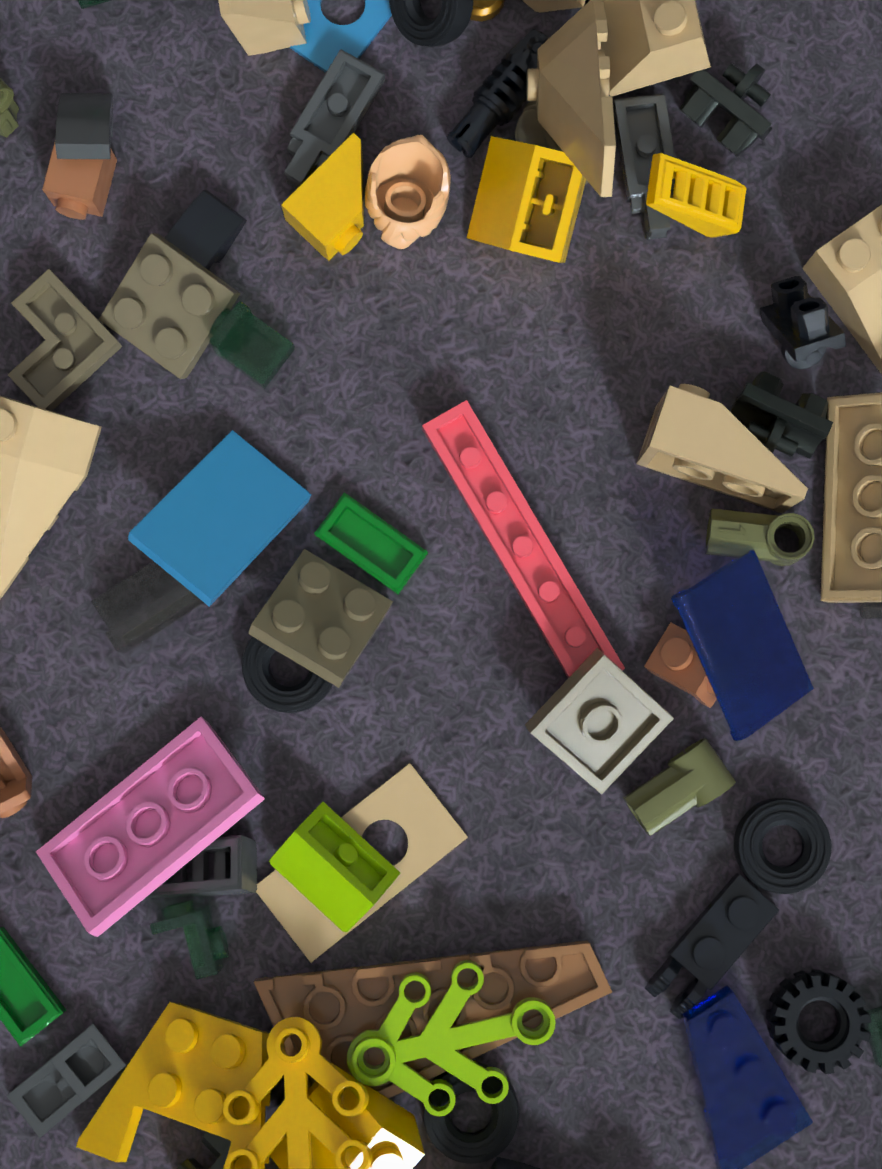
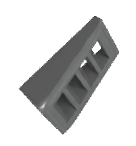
[146,835,257,898]

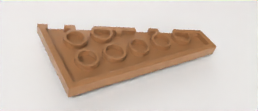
[253,940,612,1099]

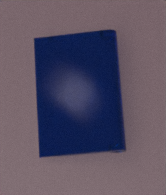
[671,550,814,741]

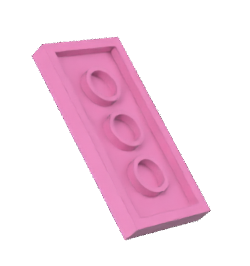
[36,716,265,937]

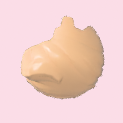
[365,135,451,249]

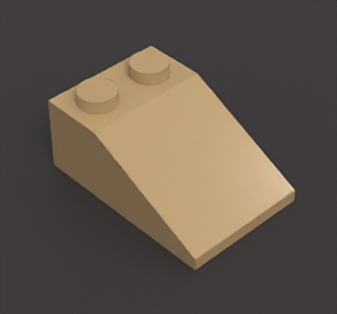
[803,205,882,374]
[636,384,808,513]

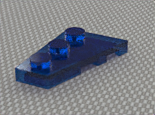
[683,985,813,1169]

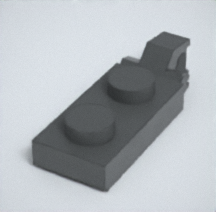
[284,49,385,189]
[613,93,675,240]

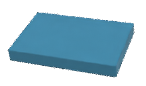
[128,430,312,607]

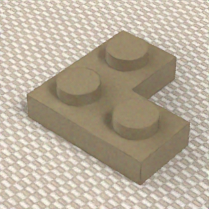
[8,269,122,411]

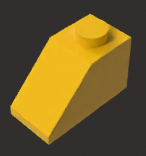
[281,132,364,261]

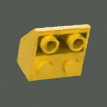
[467,136,586,263]

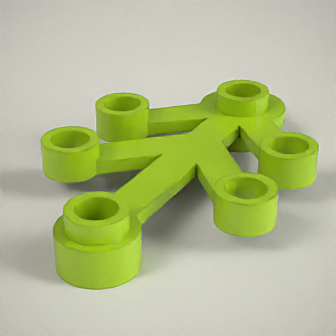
[347,960,556,1117]

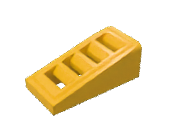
[646,153,746,237]

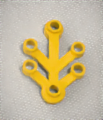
[223,1017,372,1169]

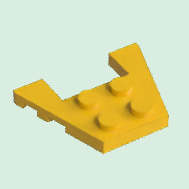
[76,1002,270,1169]

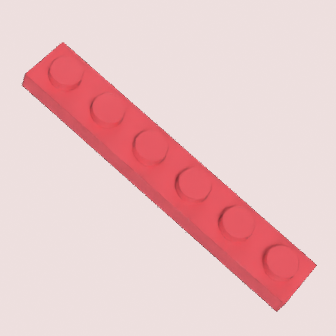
[422,400,625,678]

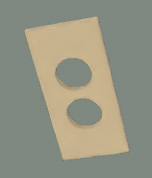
[256,763,468,963]

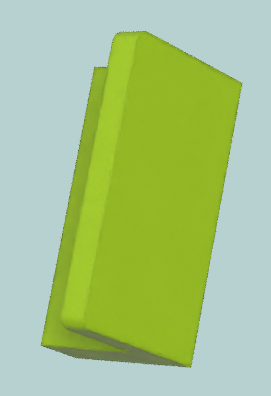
[269,802,401,932]

